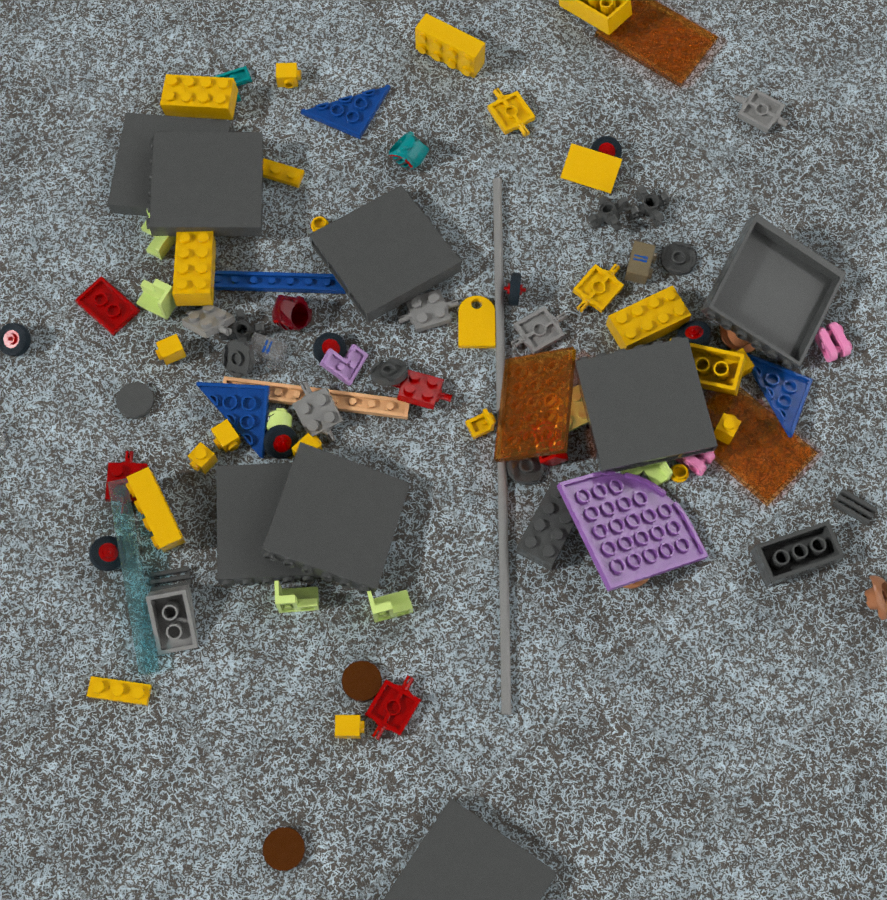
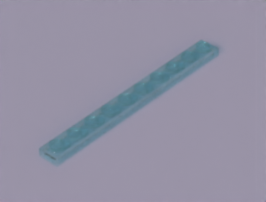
[107,478,160,676]

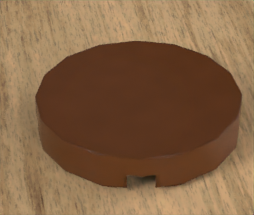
[341,661,382,702]
[263,827,305,871]

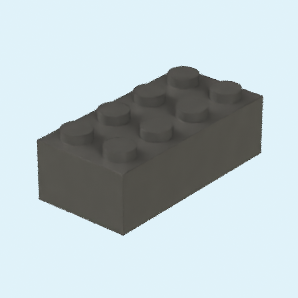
[516,481,575,571]
[750,521,845,588]

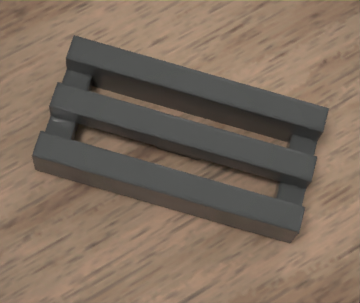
[832,489,878,526]
[149,566,192,591]

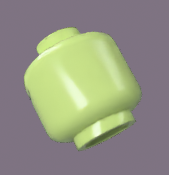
[266,408,293,430]

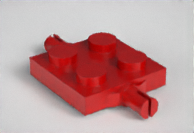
[392,369,453,410]
[105,451,148,515]
[365,675,421,740]

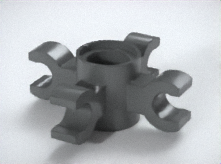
[629,185,671,227]
[588,194,632,232]
[219,309,266,342]

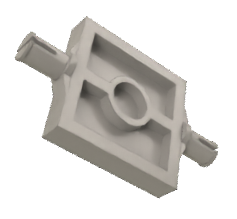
[734,89,789,133]
[397,289,459,333]
[182,305,235,339]
[511,306,568,355]
[292,382,344,443]

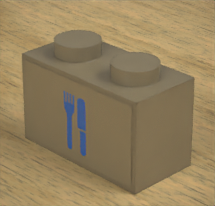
[624,240,657,285]

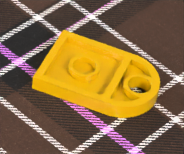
[458,296,496,348]

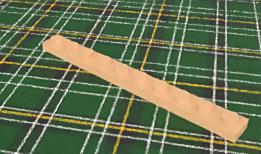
[223,376,410,420]

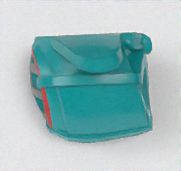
[389,132,429,170]

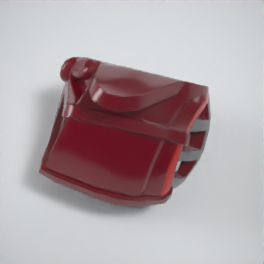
[272,295,312,331]

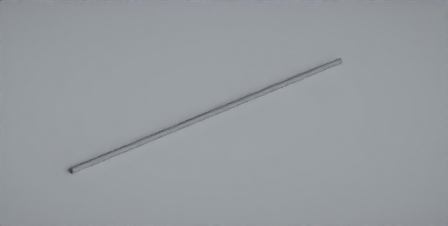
[493,178,512,715]

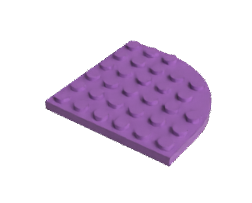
[557,471,708,591]

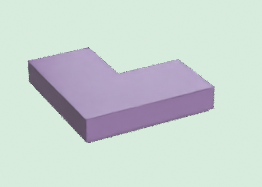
[319,344,368,386]

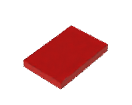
[74,276,140,336]

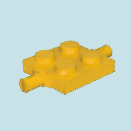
[487,88,535,137]
[572,264,624,313]

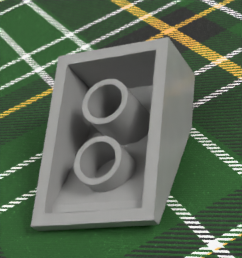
[146,584,198,655]

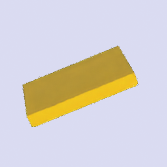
[560,143,623,194]

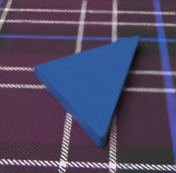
[301,85,391,139]
[746,353,813,438]
[196,382,270,459]

